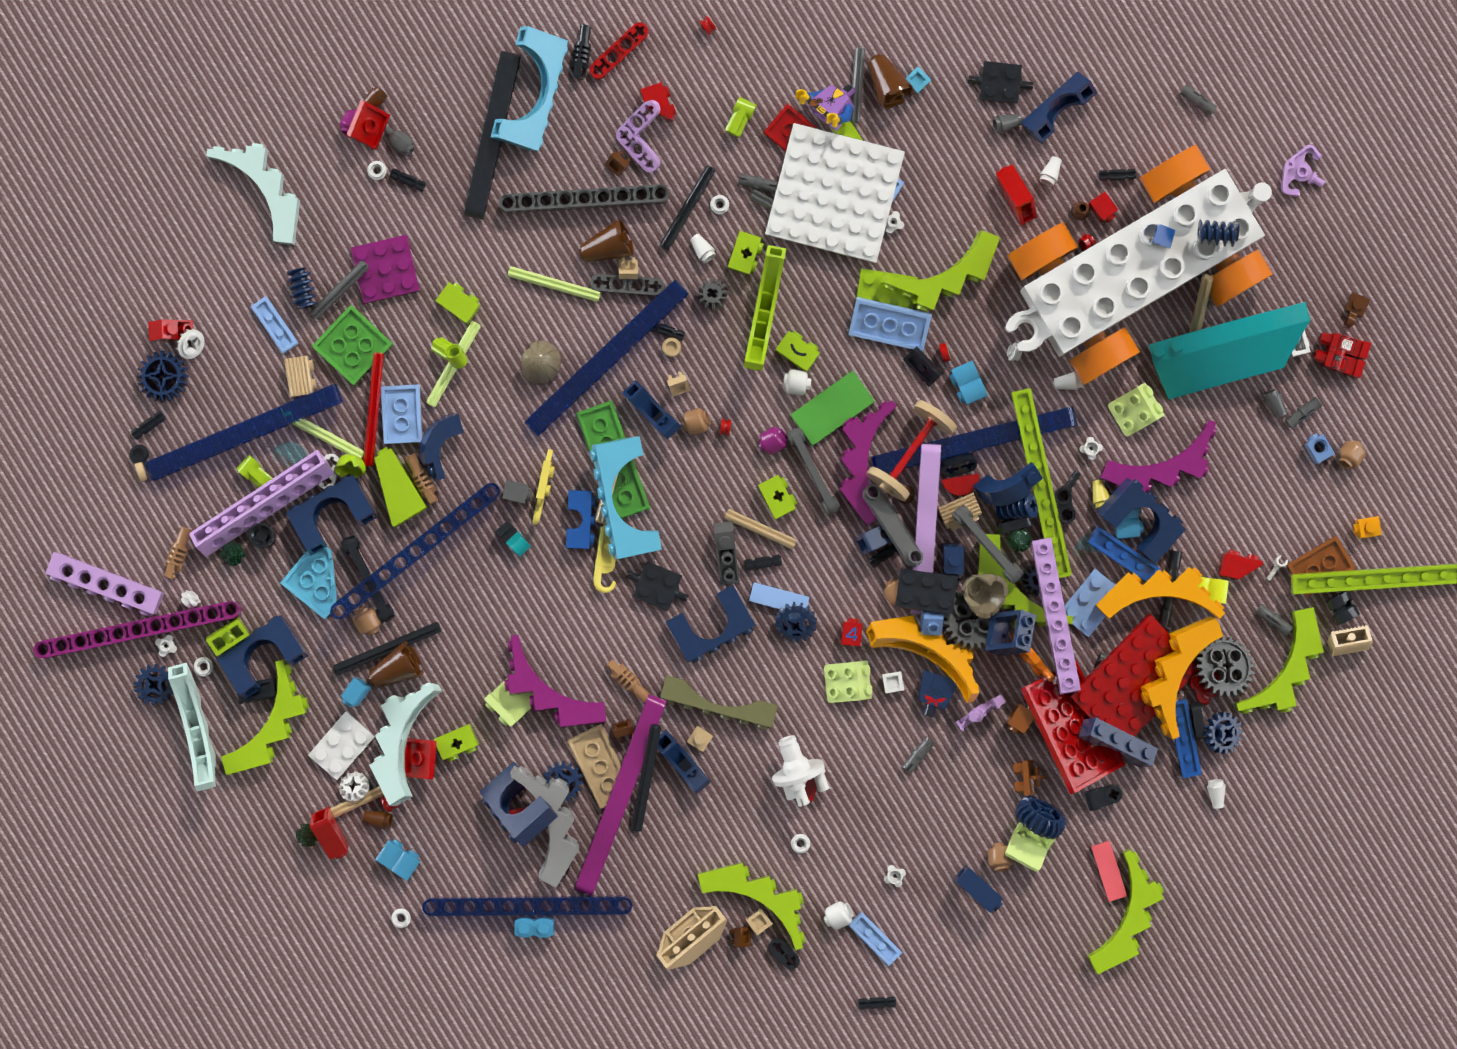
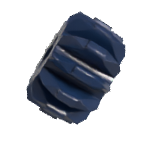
[1020,565,1039,596]

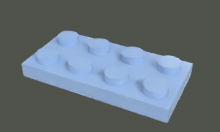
[848,297,932,352]

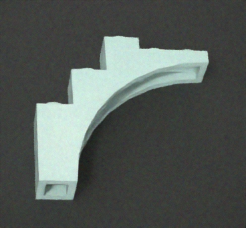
[206,143,300,246]
[168,663,217,792]
[369,683,442,806]

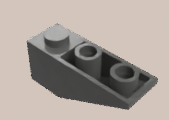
[713,521,740,585]

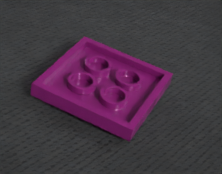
[351,235,420,304]

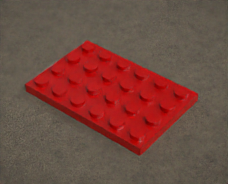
[1068,614,1199,736]
[1021,660,1126,795]

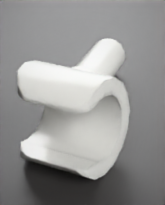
[1266,555,1288,581]

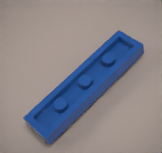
[1087,527,1161,583]
[1174,699,1202,778]

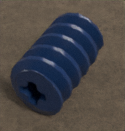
[1197,219,1240,247]
[287,268,318,309]
[995,494,1038,520]

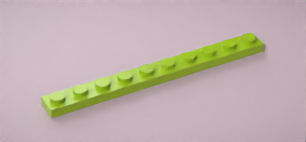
[1011,388,1072,578]
[1291,563,1457,594]

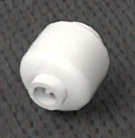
[783,369,811,395]
[824,901,854,930]

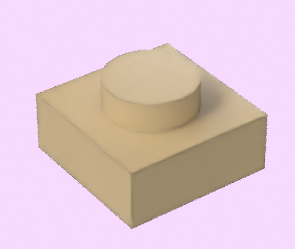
[687,726,713,752]
[745,908,772,935]

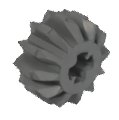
[696,278,729,311]

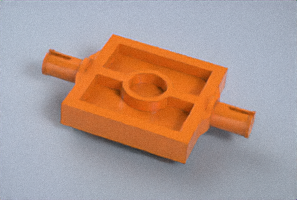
[1011,632,1055,682]

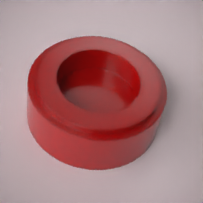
[939,342,951,362]

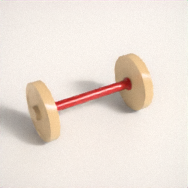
[866,400,957,501]

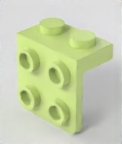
[1108,383,1165,436]
[824,660,872,703]
[484,678,533,727]
[1005,822,1056,872]

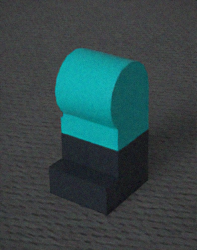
[495,520,532,557]

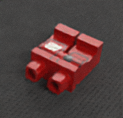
[1312,332,1372,379]

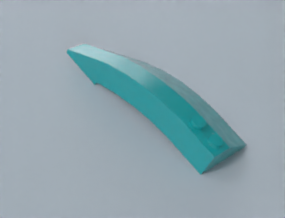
[1149,302,1311,400]

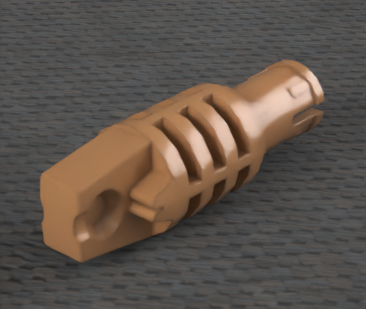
[404,453,438,504]
[164,526,192,579]
[607,659,650,703]

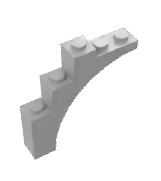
[510,766,579,888]

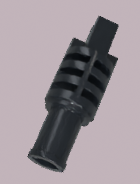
[571,24,592,79]

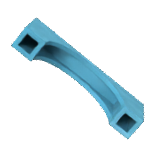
[490,26,568,151]
[590,436,662,559]

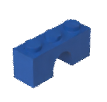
[566,490,596,549]

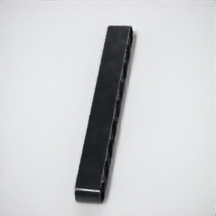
[464,51,521,220]

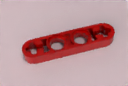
[590,22,649,80]

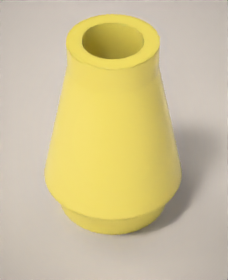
[1092,480,1110,509]

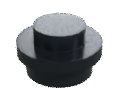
[130,445,149,463]

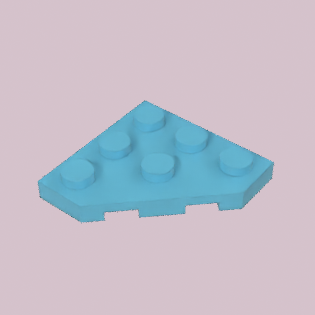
[280,547,338,620]

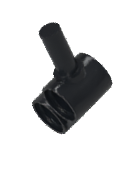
[1054,470,1081,524]

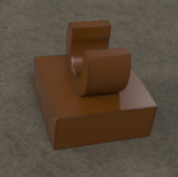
[605,151,631,177]
[612,719,634,744]
[729,926,751,947]

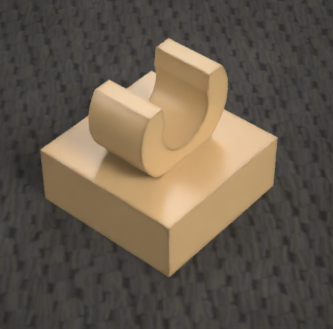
[618,257,638,279]
[667,371,691,397]

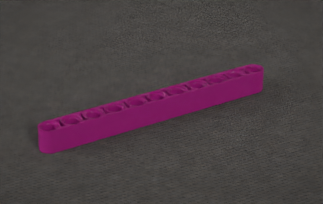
[33,601,242,658]
[575,694,667,896]

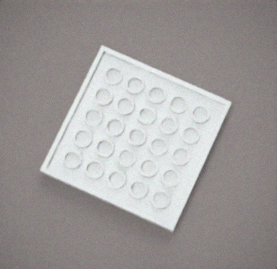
[765,123,905,263]

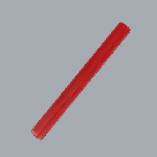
[363,352,384,466]

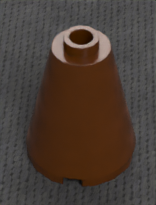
[869,54,914,109]
[579,220,634,262]
[368,642,424,688]

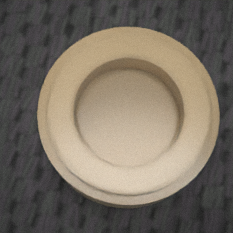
[662,338,681,357]
[135,462,148,482]

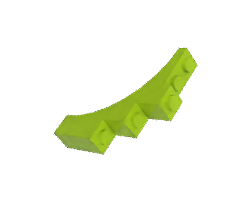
[880,230,1000,313]
[744,245,786,371]
[978,534,1073,633]
[1234,607,1324,714]
[221,659,309,775]
[1087,849,1164,974]
[698,862,806,950]

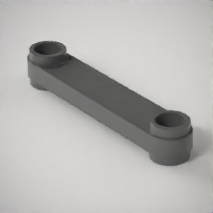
[786,427,841,516]
[862,484,923,567]
[951,505,1024,584]

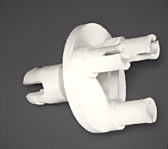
[772,735,830,807]

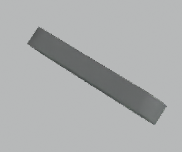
[590,274,665,296]

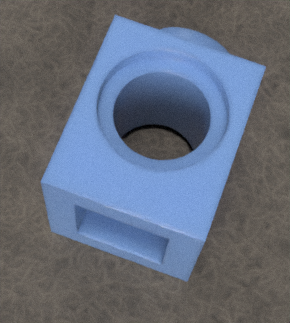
[1304,433,1335,464]
[920,611,943,635]

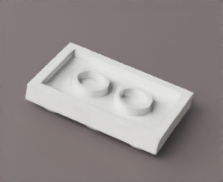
[308,711,375,780]

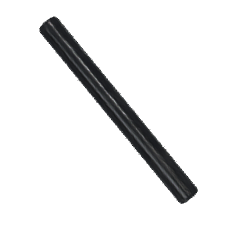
[333,622,442,675]
[631,724,661,832]

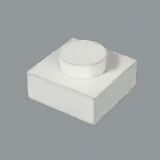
[882,671,904,694]

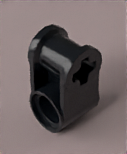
[1084,784,1123,811]

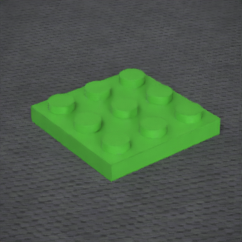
[312,305,393,386]

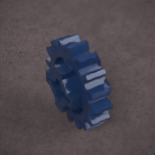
[775,602,817,643]
[134,664,174,706]
[1203,712,1243,754]
[543,761,584,802]

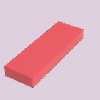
[1091,841,1127,902]

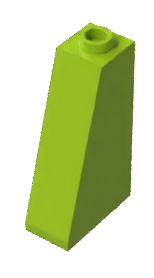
[374,447,428,528]

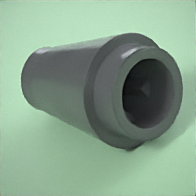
[993,114,1022,134]
[1263,388,1287,418]

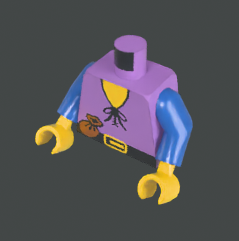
[795,84,855,131]

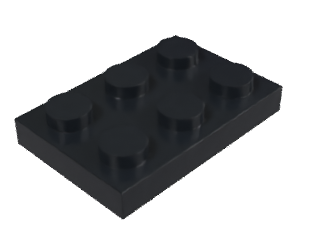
[895,568,958,615]

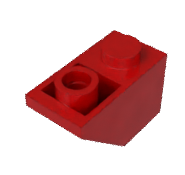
[640,82,677,122]
[148,319,194,342]
[1218,550,1263,580]

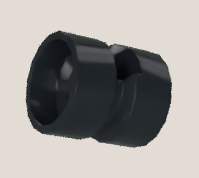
[248,523,277,549]
[1325,591,1360,625]

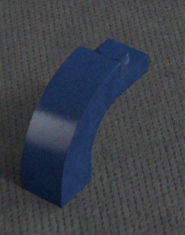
[622,380,681,440]
[419,413,464,480]
[973,462,1043,506]
[658,729,711,794]

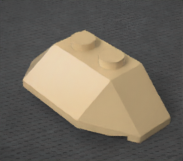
[656,906,727,970]

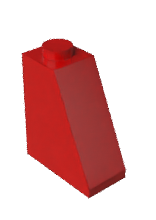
[996,164,1038,226]
[310,806,349,860]

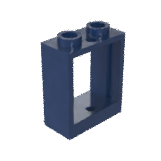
[985,609,1036,656]
[953,865,1003,913]

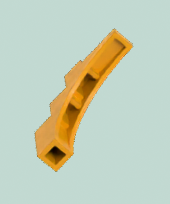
[1095,567,1225,619]
[866,615,979,703]
[1141,616,1223,739]

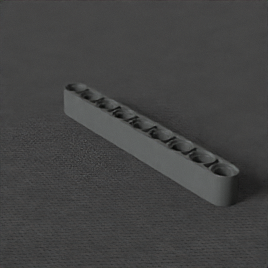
[499,184,670,214]

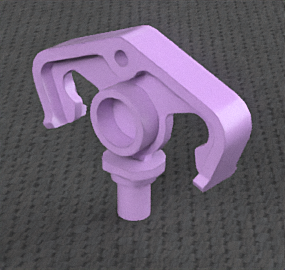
[1281,145,1325,197]
[956,694,1006,732]

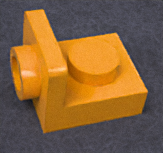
[1353,516,1382,539]

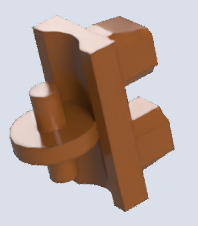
[1013,760,1046,796]

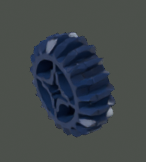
[136,350,189,402]
[1015,796,1067,839]

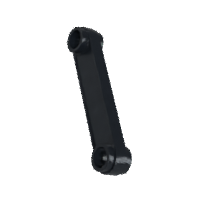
[340,535,396,623]

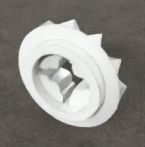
[176,329,204,359]
[338,771,369,801]

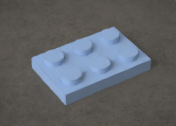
[381,384,423,444]
[1064,569,1115,637]

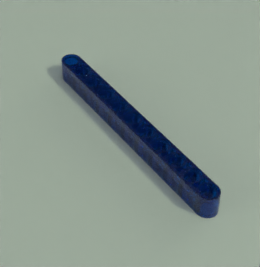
[524,280,689,437]
[144,384,344,481]
[871,406,1078,473]
[330,483,500,620]
[422,895,633,916]

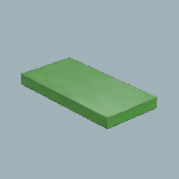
[791,370,875,446]

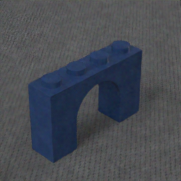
[286,475,378,556]
[1097,477,1186,564]
[666,585,755,664]
[216,615,309,699]
[480,761,558,847]

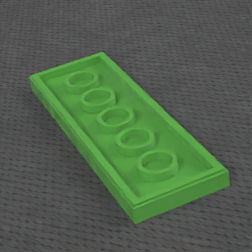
[576,400,651,519]

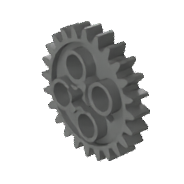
[943,590,991,651]
[1194,635,1255,698]

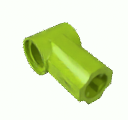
[725,97,757,138]
[431,337,468,369]
[236,455,273,488]

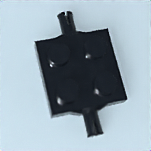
[968,61,1034,104]
[626,561,689,611]

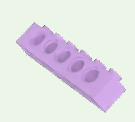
[45,552,165,616]

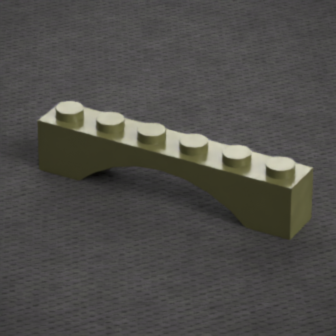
[660,675,778,730]

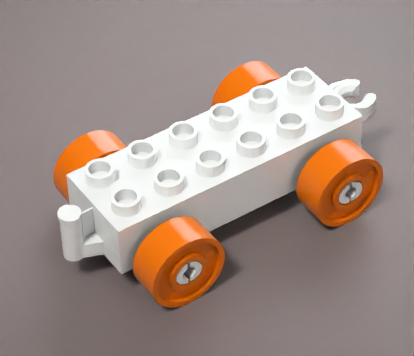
[1005,145,1273,385]

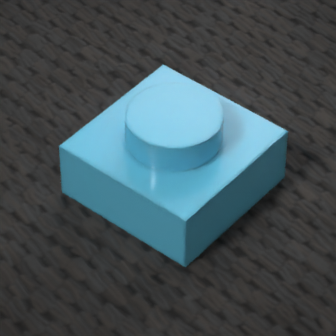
[906,67,931,94]

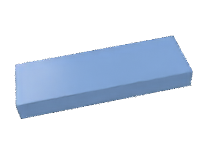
[250,296,299,354]
[749,583,809,609]
[848,911,902,966]

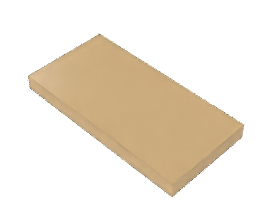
[567,723,635,810]

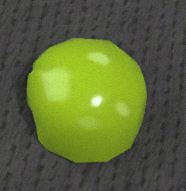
[334,454,366,478]

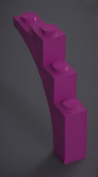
[839,400,897,526]
[1099,420,1217,493]
[504,635,606,728]

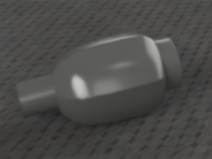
[384,126,415,156]

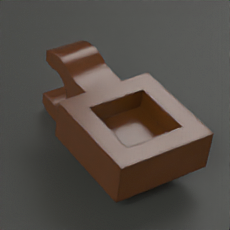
[1344,292,1370,328]

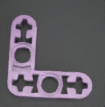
[616,100,660,172]

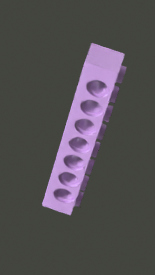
[189,450,334,557]
[1031,538,1081,695]

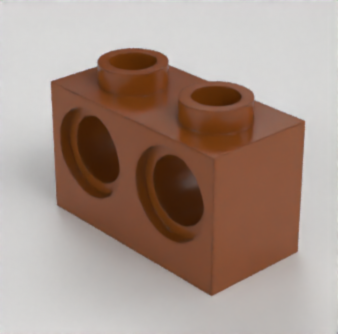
[1005,703,1034,735]

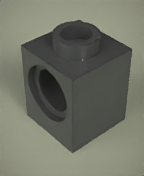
[502,480,532,504]

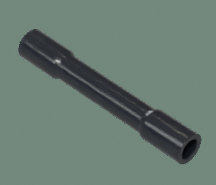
[1159,550,1183,628]

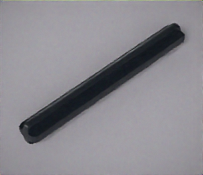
[660,165,715,250]

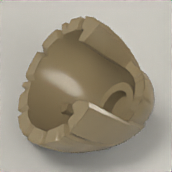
[521,340,561,385]
[963,574,1008,619]

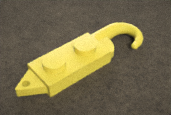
[532,449,555,525]
[593,522,616,593]

